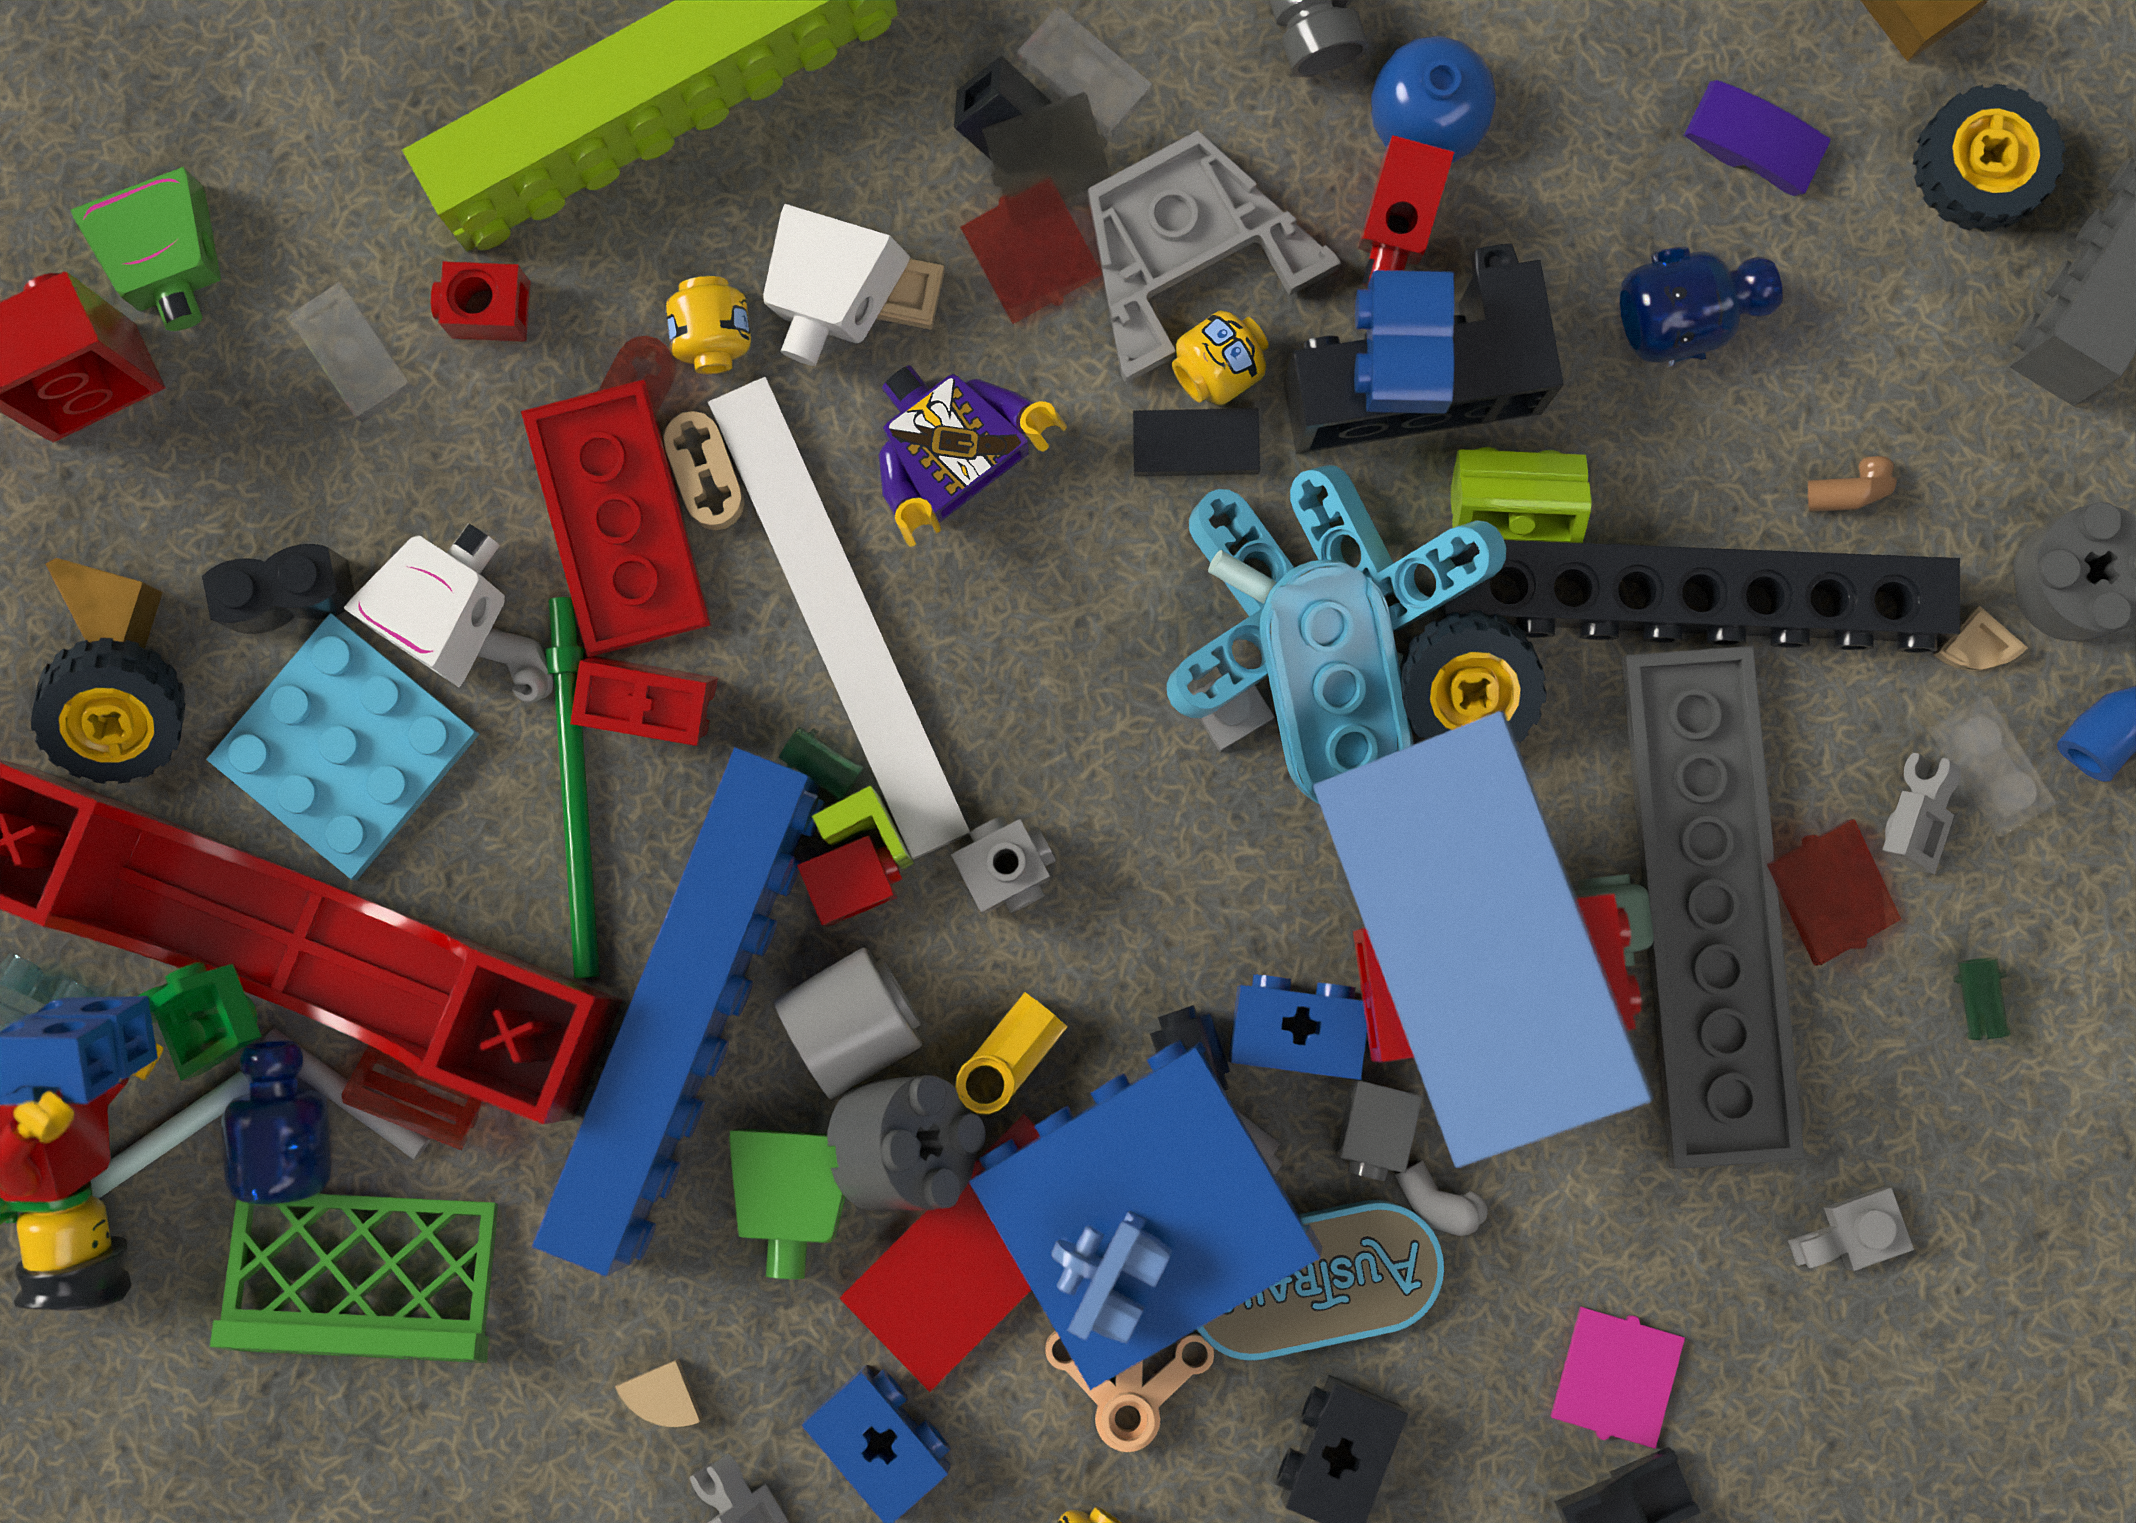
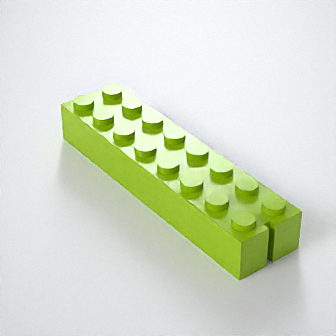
[402,0,898,252]

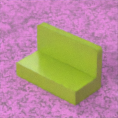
[812,785,915,870]

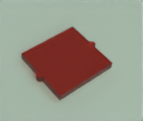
[959,177,1102,324]
[1767,819,1902,966]

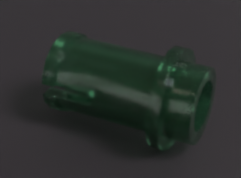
[778,726,864,801]
[1953,957,2011,1040]

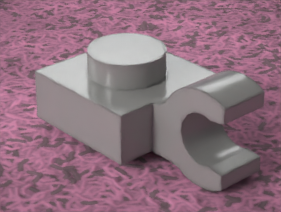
[1882,753,1961,875]
[1788,1187,1914,1271]
[690,1453,789,1523]

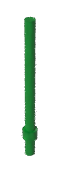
[545,597,600,979]

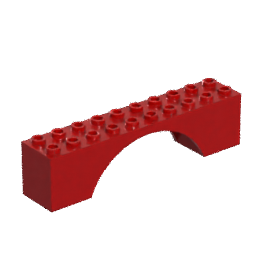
[0,759,623,1125]

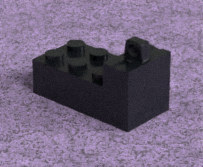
[1283,243,1564,454]

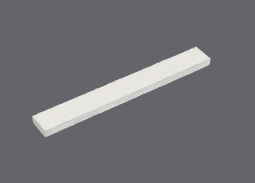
[708,377,970,860]

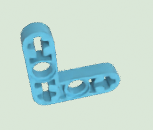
[1290,465,1506,632]
[1167,489,1294,718]

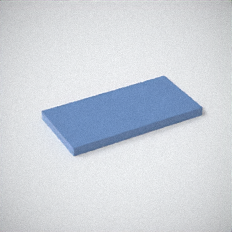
[1313,711,1654,1168]

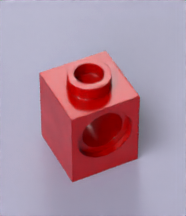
[431,261,530,342]
[797,835,903,927]

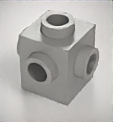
[951,816,1056,915]

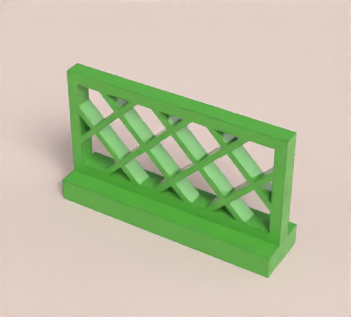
[210,1190,498,1363]

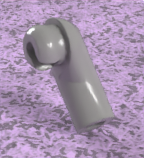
[477,628,554,703]
[1394,1159,1488,1236]

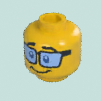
[666,276,751,374]
[1172,310,1269,406]

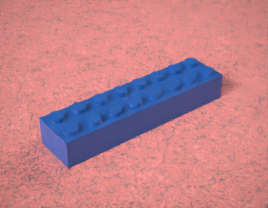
[532,747,825,1277]

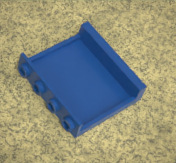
[969,1040,1323,1390]

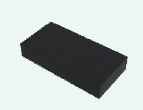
[1133,408,1260,477]

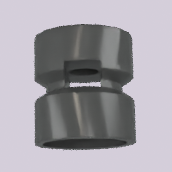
[1269,0,1369,77]

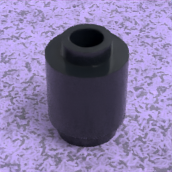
[1150,1005,1230,1091]

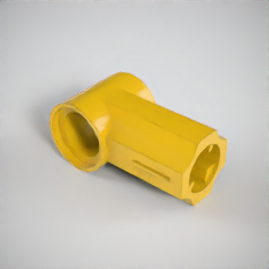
[956,992,1068,1115]

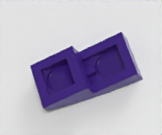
[1684,80,1831,196]

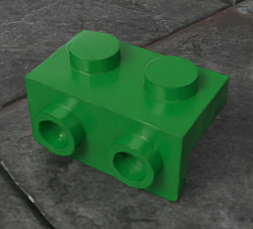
[138,962,261,1081]

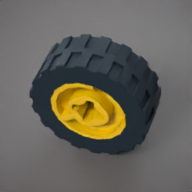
[1913,84,2065,232]
[1400,610,1547,743]
[30,638,186,784]

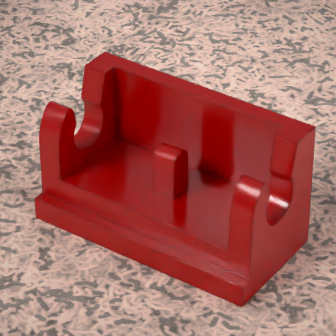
[570,656,718,746]

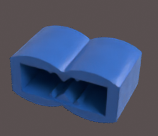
[1354,270,1454,413]

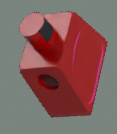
[1358,135,1455,287]

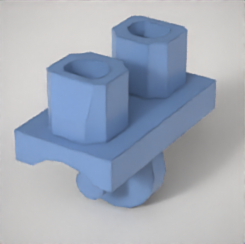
[1051,1211,1173,1343]

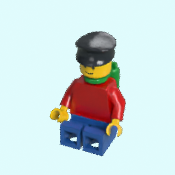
[0,996,164,1311]

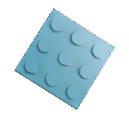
[206,613,479,881]

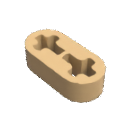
[664,411,745,530]

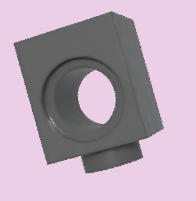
[1335,1080,1423,1181]

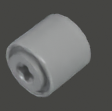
[773,948,922,1100]

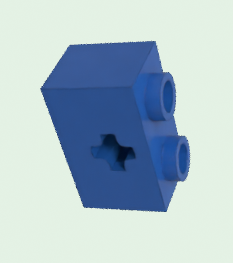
[1228,974,1367,1080]
[801,1365,951,1523]

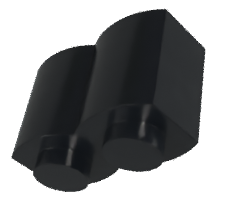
[202,544,355,634]

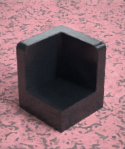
[954,55,1052,171]

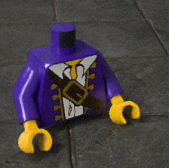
[878,365,1067,547]

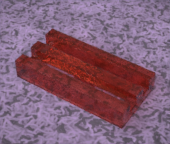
[341,1045,487,1151]

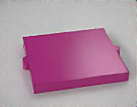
[1550,1306,1685,1449]

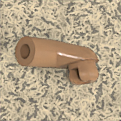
[1808,456,1897,512]

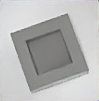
[1192,664,1275,752]

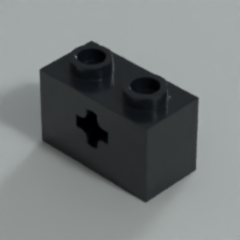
[1275,1375,1408,1523]

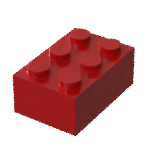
[0,271,166,443]

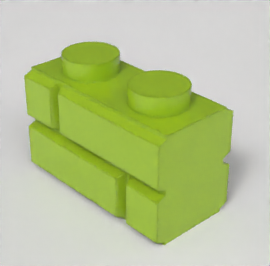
[1451,447,1592,543]

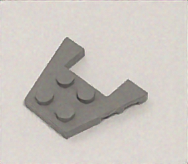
[1088,130,1341,384]

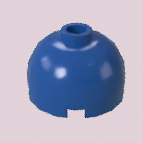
[1371,36,1496,163]

